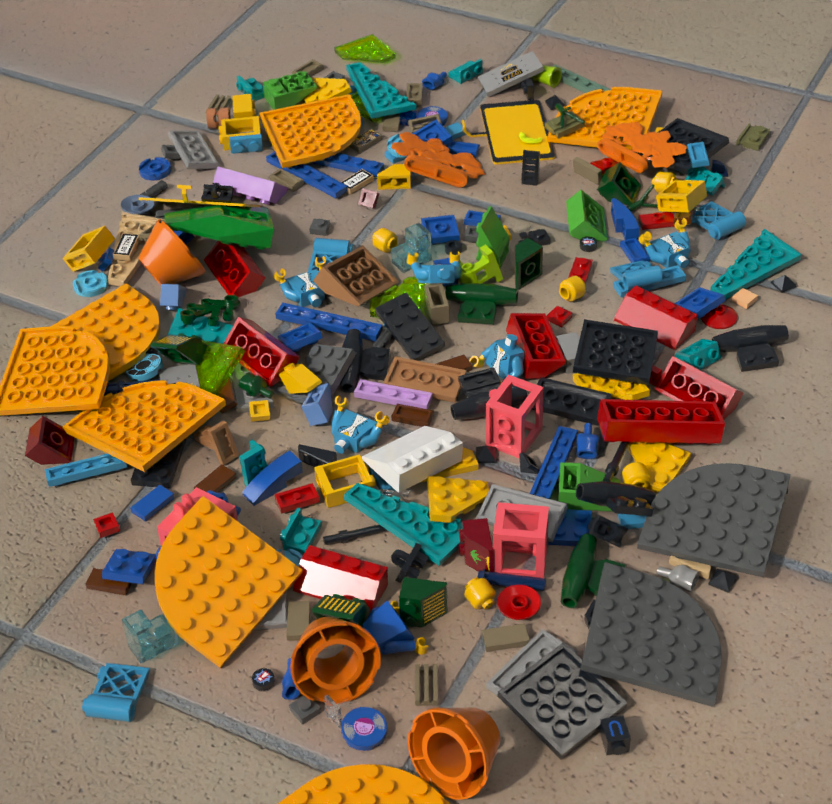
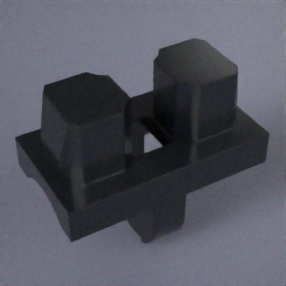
[201,183,234,203]
[588,514,628,548]
[391,543,428,583]

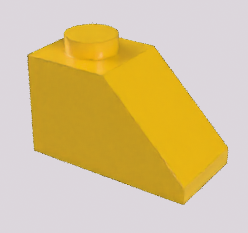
[377,164,411,190]
[279,363,322,394]

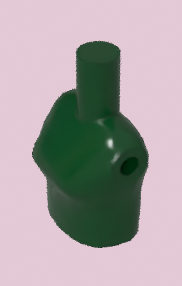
[238,372,274,399]

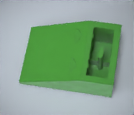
[263,71,317,110]
[476,206,509,268]
[559,462,620,511]

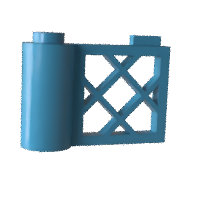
[692,201,746,240]
[308,238,353,272]
[610,260,664,291]
[82,663,150,722]

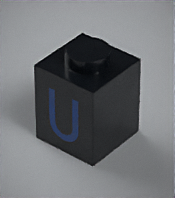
[600,715,631,755]

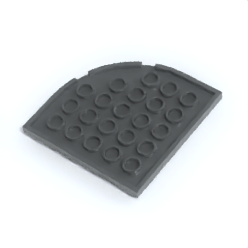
[637,463,791,578]
[580,562,722,707]

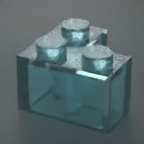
[391,223,432,273]
[122,609,179,664]

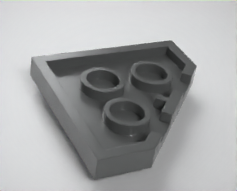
[306,344,356,398]

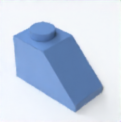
[160,284,187,310]
[301,383,333,426]

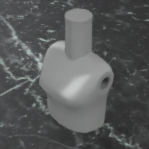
[657,565,699,591]

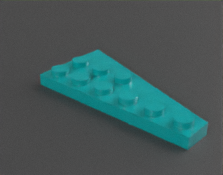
[346,62,416,119]
[710,229,802,300]
[167,308,233,353]
[344,483,462,566]

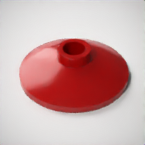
[701,304,737,329]
[497,585,541,620]

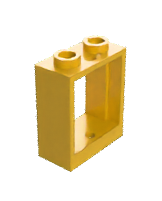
[219,116,261,151]
[656,180,707,212]
[62,226,115,272]
[314,454,376,508]

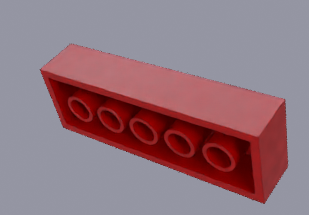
[597,399,725,444]

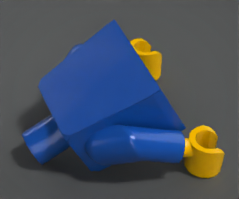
[363,600,429,655]

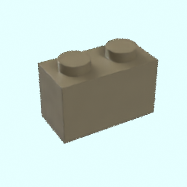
[424,283,449,325]

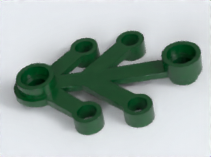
[180,295,240,326]

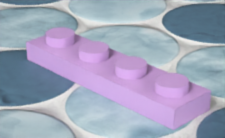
[354,379,433,409]

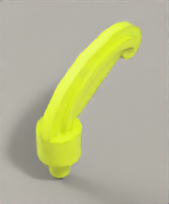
[519,132,542,144]

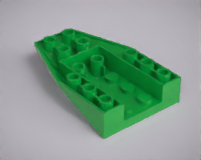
[164,205,274,250]

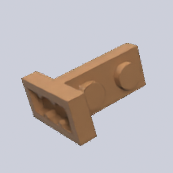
[193,421,239,465]

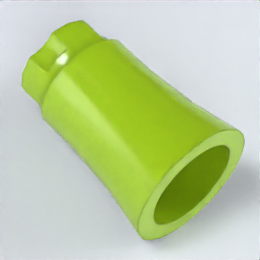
[530,65,562,88]

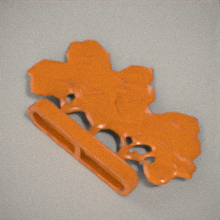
[597,122,687,173]
[391,132,485,187]

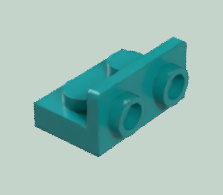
[448,59,483,84]
[236,75,264,101]
[685,166,725,196]
[675,339,721,370]
[239,439,268,487]
[280,508,322,555]

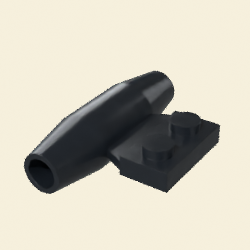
[712,325,789,372]
[340,329,390,393]
[450,367,528,420]
[576,481,656,516]

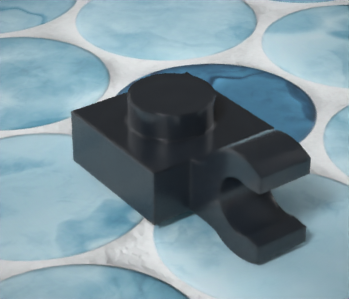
[520,79,534,100]
[519,229,551,246]

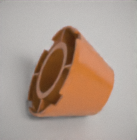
[138,219,206,285]
[290,617,381,705]
[408,708,500,800]

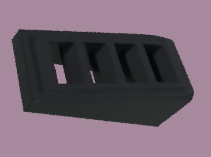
[521,150,540,186]
[298,444,337,467]

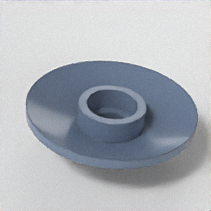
[121,195,154,215]

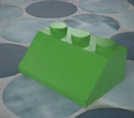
[566,190,608,241]

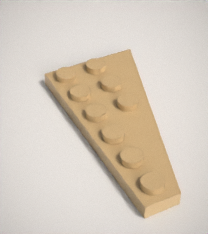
[108,212,164,286]

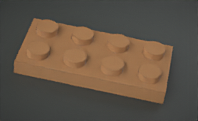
[383,356,467,403]

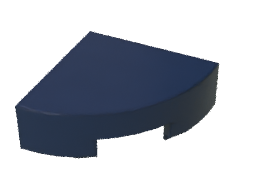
[711,160,728,177]

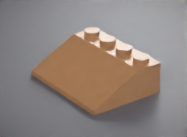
[313,246,399,307]

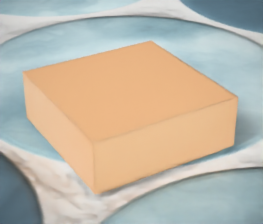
[732,288,758,309]

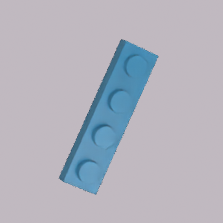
[613,265,686,298]
[45,454,127,487]

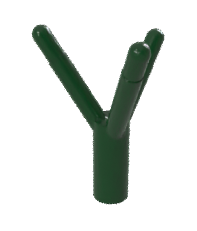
[555,103,585,129]
[627,184,658,212]

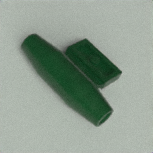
[445,283,518,325]
[561,534,626,608]

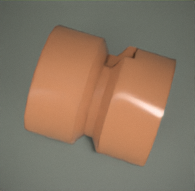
[206,107,231,129]

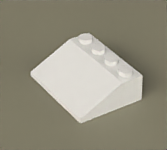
[362,426,463,493]

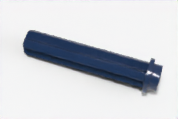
[478,569,546,591]

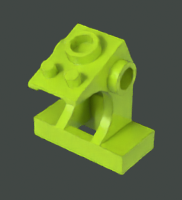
[459,244,504,284]

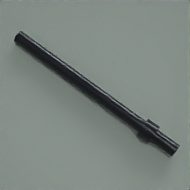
[603,442,630,482]
[323,525,388,545]

